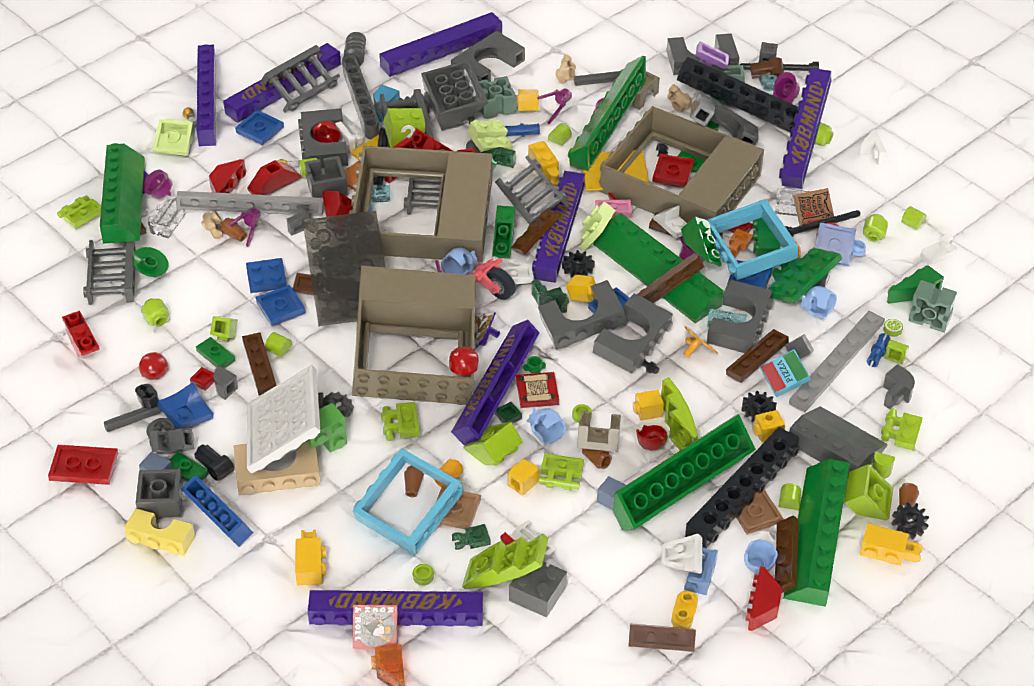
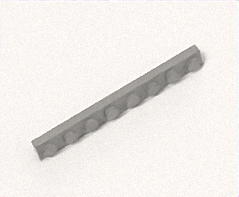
[176,191,323,216]
[789,310,885,413]

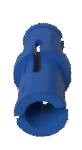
[505,123,540,137]
[866,333,891,367]

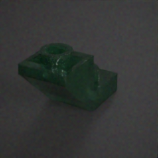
[480,147,516,170]
[531,279,569,313]

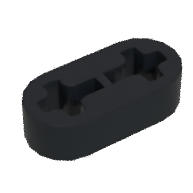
[135,383,159,408]

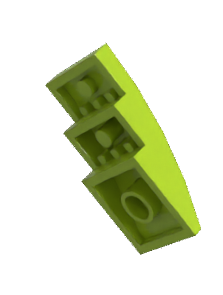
[661,377,698,450]
[462,533,549,589]

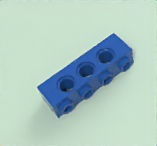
[181,475,254,547]

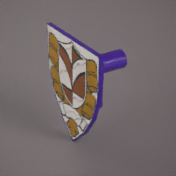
[474,312,500,350]

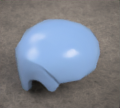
[744,539,778,573]

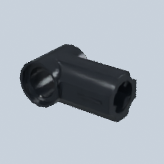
[194,444,234,481]

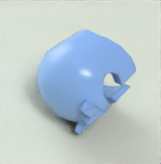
[441,247,478,275]
[800,286,837,320]
[526,408,566,444]

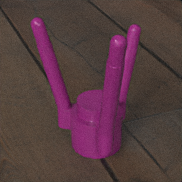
[537,88,572,124]
[229,208,261,247]

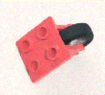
[468,258,516,300]

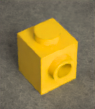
[516,89,539,111]
[566,275,596,303]
[632,389,664,421]
[752,410,785,443]
[508,459,539,496]

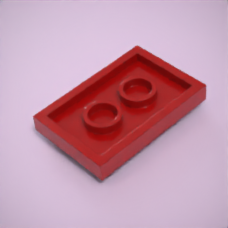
[48,444,119,485]

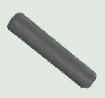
[574,71,620,86]
[103,405,162,432]

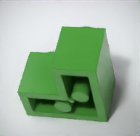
[306,403,347,453]

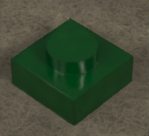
[495,401,522,424]

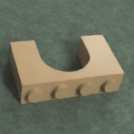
[233,441,321,495]

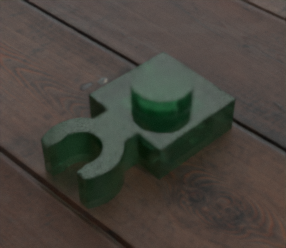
[452,524,491,550]

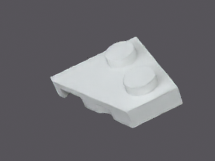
[492,257,533,286]
[510,519,555,561]
[661,534,702,574]

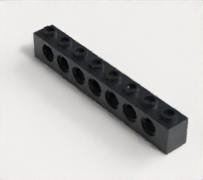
[676,57,799,133]
[685,427,800,548]

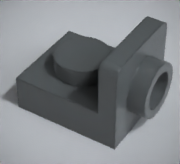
[286,205,311,236]

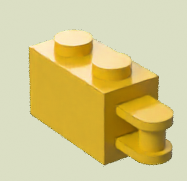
[528,141,560,185]
[860,523,923,566]
[295,529,326,586]

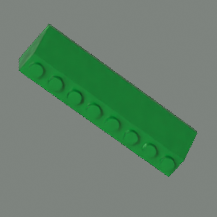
[568,55,646,171]
[99,143,145,244]
[593,213,724,324]
[613,414,756,530]
[783,459,850,607]

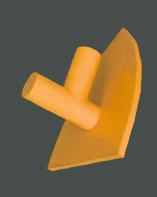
[683,326,718,358]

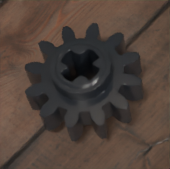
[562,250,595,278]
[741,391,777,422]
[891,501,930,540]

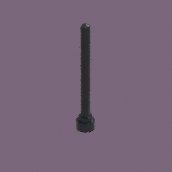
[740,61,819,73]
[785,210,861,237]

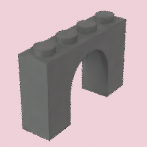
[451,31,525,82]
[666,33,740,75]
[690,91,759,145]
[298,108,348,168]
[707,279,774,353]
[538,280,626,350]
[592,293,673,374]

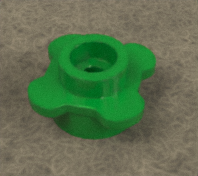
[523,356,546,373]

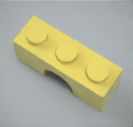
[124,508,195,556]

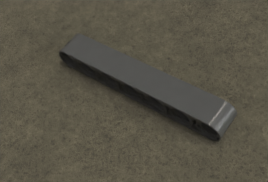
[342,55,380,139]

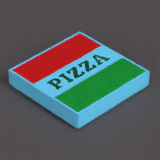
[760,349,811,397]

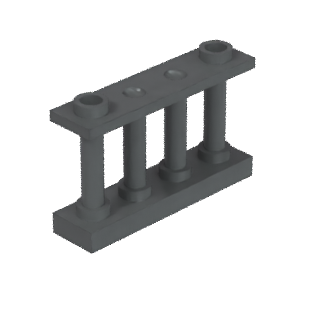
[261,44,340,113]
[377,89,435,147]
[495,155,570,225]
[404,178,441,215]
[83,240,136,305]

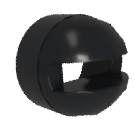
[656,143,669,157]

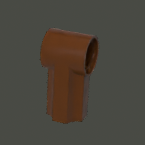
[750,57,784,79]

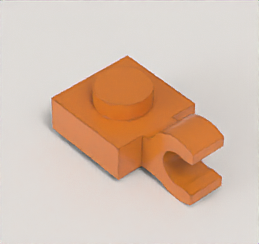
[729,229,753,258]

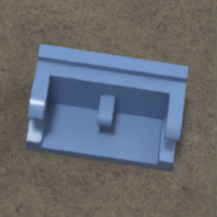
[684,547,718,596]

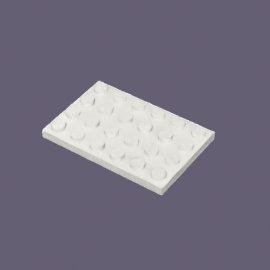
[247,364,320,474]

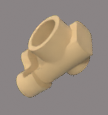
[555,55,576,84]
[667,84,692,112]
[201,210,222,239]

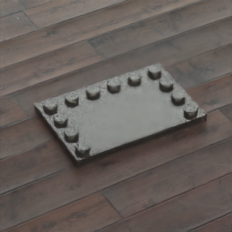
[302,211,386,327]

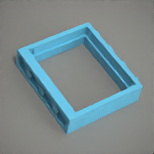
[707,199,798,280]
[352,448,464,555]

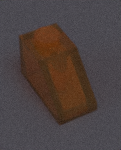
[371,644,405,686]

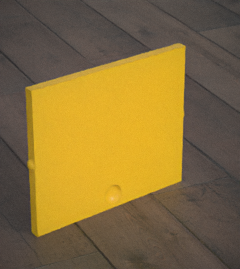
[582,150,649,191]

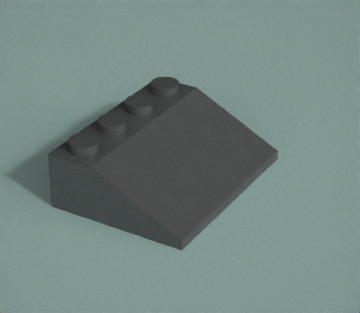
[421,60,488,130]
[789,406,888,478]

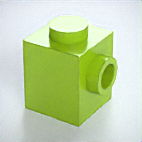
[210,316,238,341]

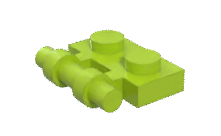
[57,195,101,229]
[381,402,420,441]
[881,408,923,451]
[538,453,584,491]

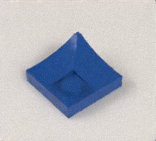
[157,382,214,429]

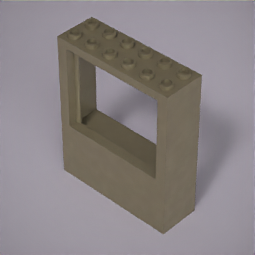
[599,106,764,222]
[347,146,493,262]
[352,266,475,405]

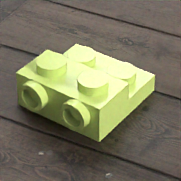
[153,118,196,156]
[467,119,514,153]
[579,202,616,251]

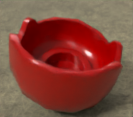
[313,120,340,143]
[449,346,479,375]
[139,352,168,380]
[636,425,668,451]

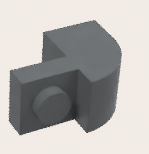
[883,364,915,409]
[149,428,195,454]

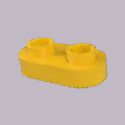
[671,591,698,628]

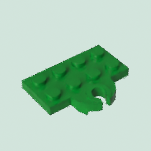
[768,247,843,304]

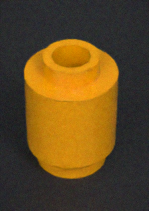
[434,459,463,487]

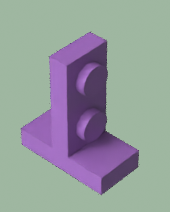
[695,41,729,70]

